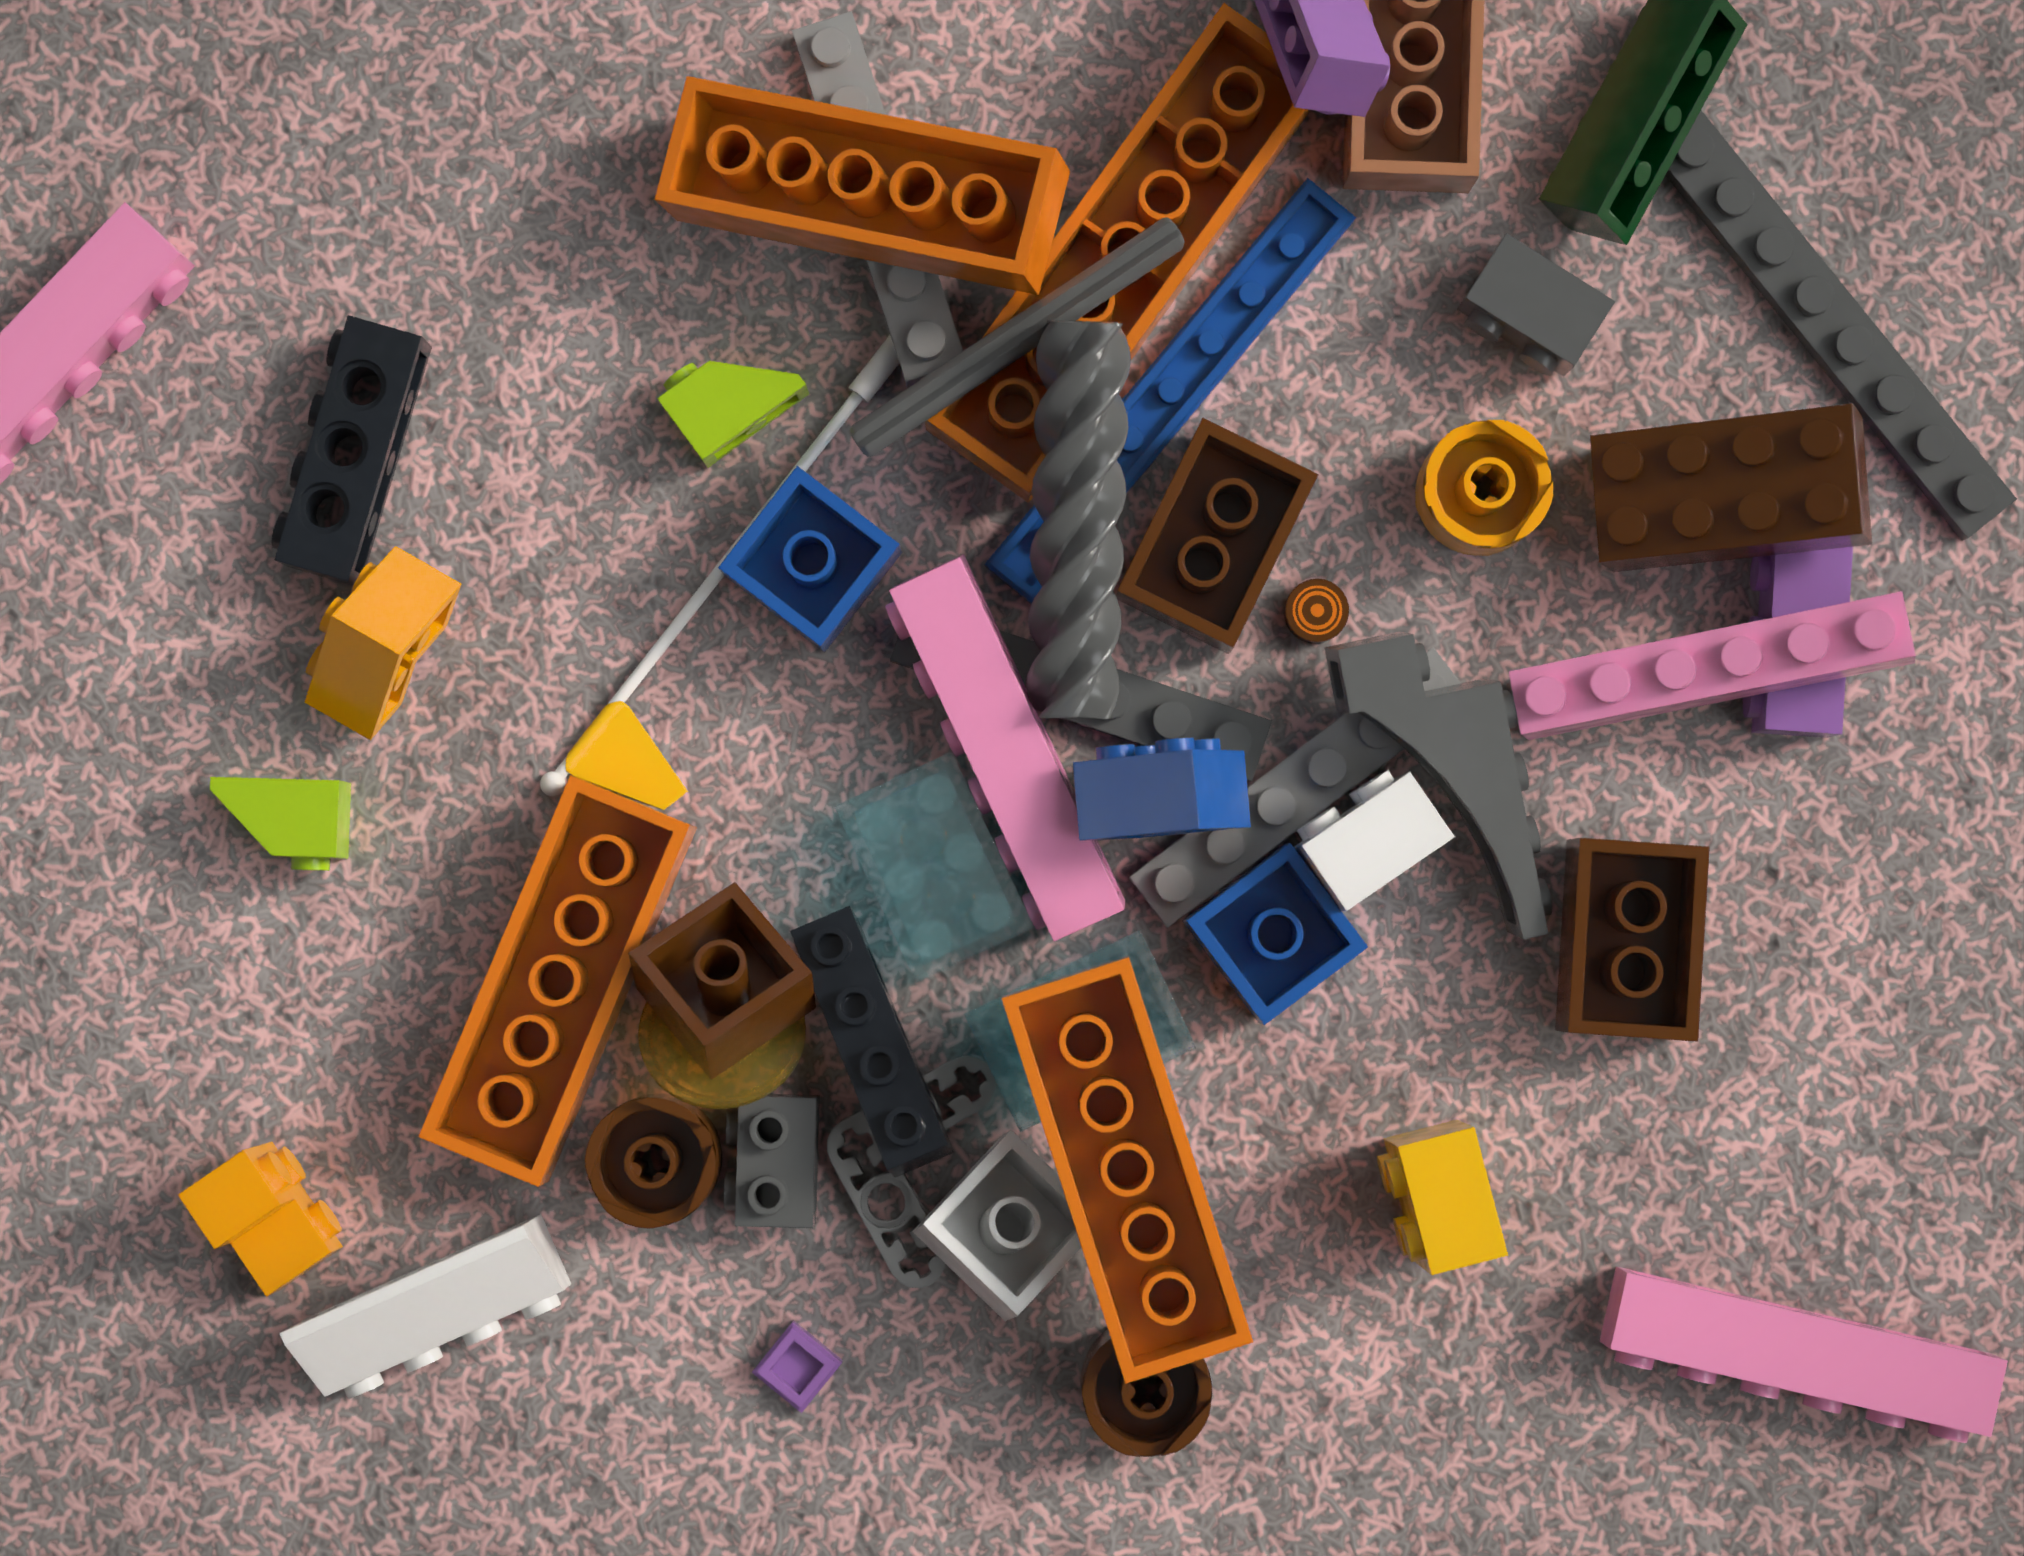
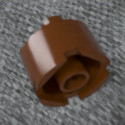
[585,1094,722,1229]
[1080,1329,1212,1457]

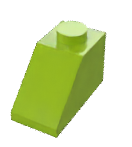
[657,361,809,468]
[210,777,351,871]

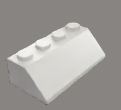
[280,1214,571,1399]

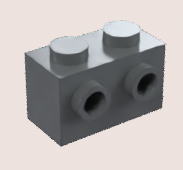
[1457,233,1615,377]
[724,1093,820,1228]

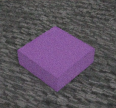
[752,1320,843,1413]

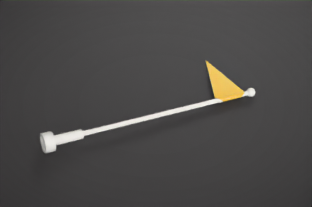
[540,320,899,810]

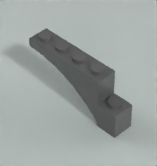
[1324,632,1552,940]

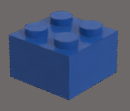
[718,466,902,653]
[1073,738,1251,841]
[1182,843,1368,1025]

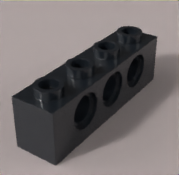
[271,315,432,586]
[790,906,954,1178]

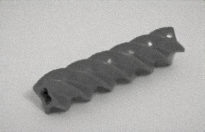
[1026,320,1131,719]

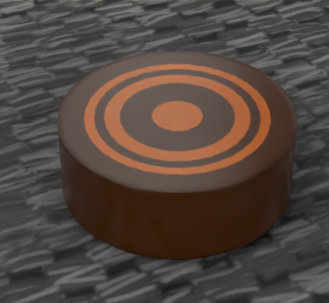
[1284,579,1349,644]

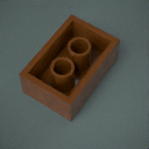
[1116,418,1319,654]
[1555,838,1710,1042]

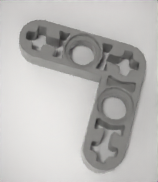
[827,1055,996,1288]

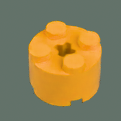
[1415,420,1553,556]

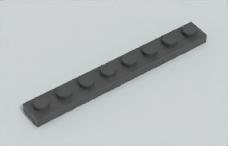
[1665,110,2017,541]

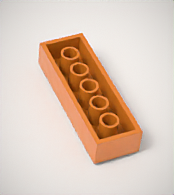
[654,76,1070,295]
[418,775,697,1187]
[1001,957,1253,1384]

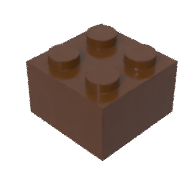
[628,882,816,1080]

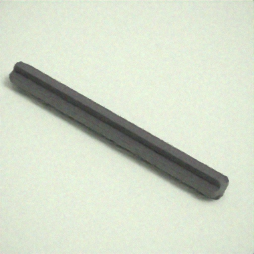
[850,217,1185,457]

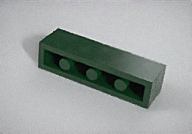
[1539,0,1748,245]

